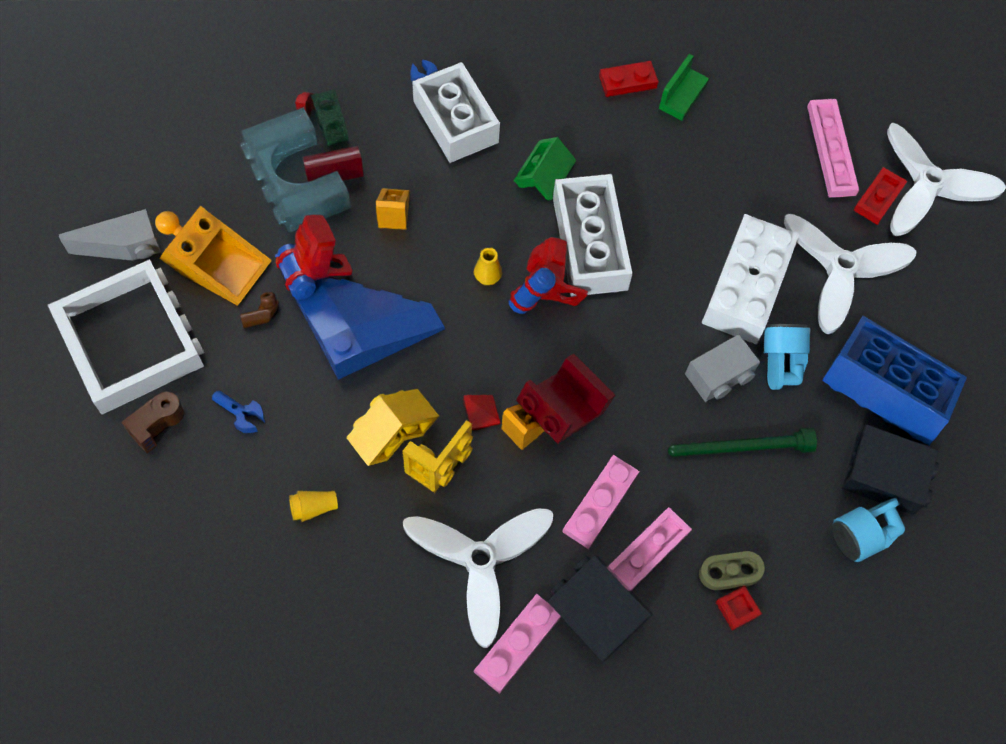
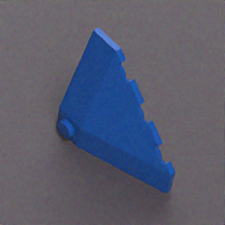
[295,277,445,380]

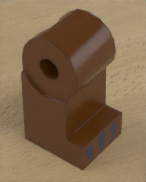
[121,392,184,453]

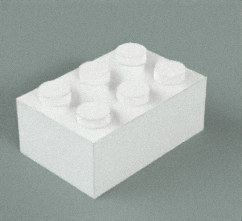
[412,62,500,163]

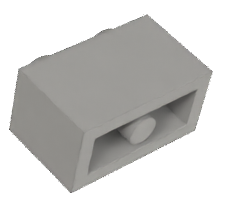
[685,334,760,402]

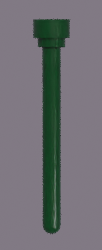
[668,428,817,457]

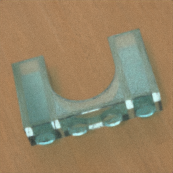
[240,107,351,233]

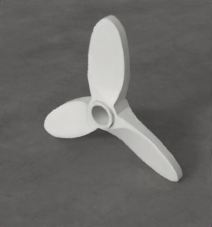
[887,123,1006,236]
[784,214,917,334]
[403,508,553,648]

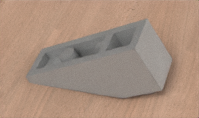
[59,209,161,261]

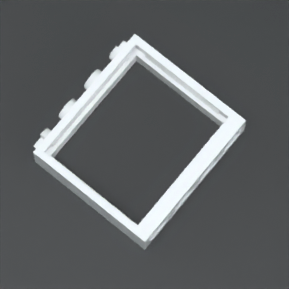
[48,259,204,415]

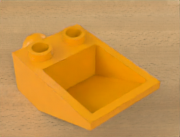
[155,206,272,306]

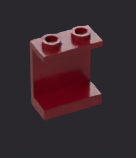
[516,354,616,444]

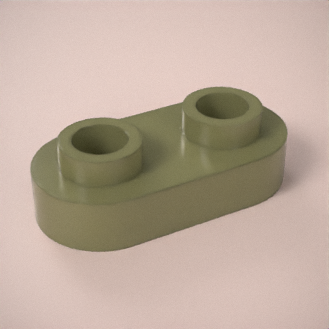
[699,551,765,590]

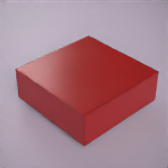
[716,585,762,631]

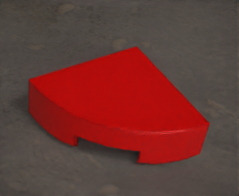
[295,92,316,120]

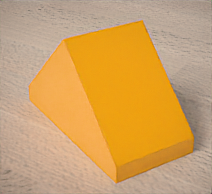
[376,188,410,230]
[502,404,544,450]

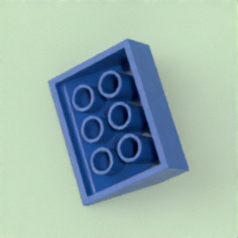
[822,316,967,446]

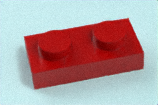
[599,61,658,97]
[853,167,907,225]

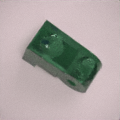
[311,89,349,146]

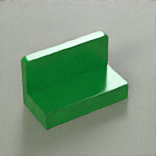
[659,54,709,121]
[513,137,576,200]

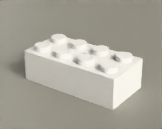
[553,174,632,297]
[702,214,799,344]

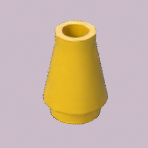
[474,248,502,285]
[289,491,338,522]

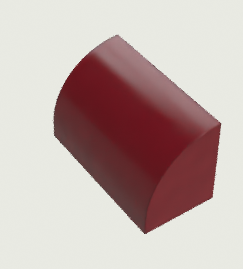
[302,146,364,188]

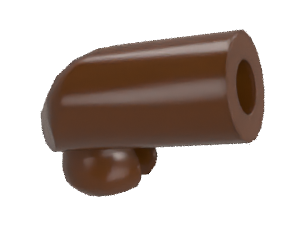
[240,292,279,328]

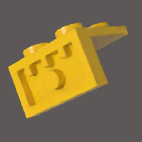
[403,420,473,493]

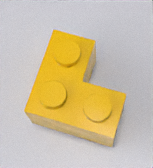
[347,389,439,466]

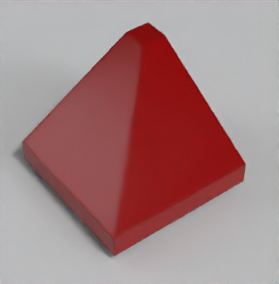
[463,395,500,430]

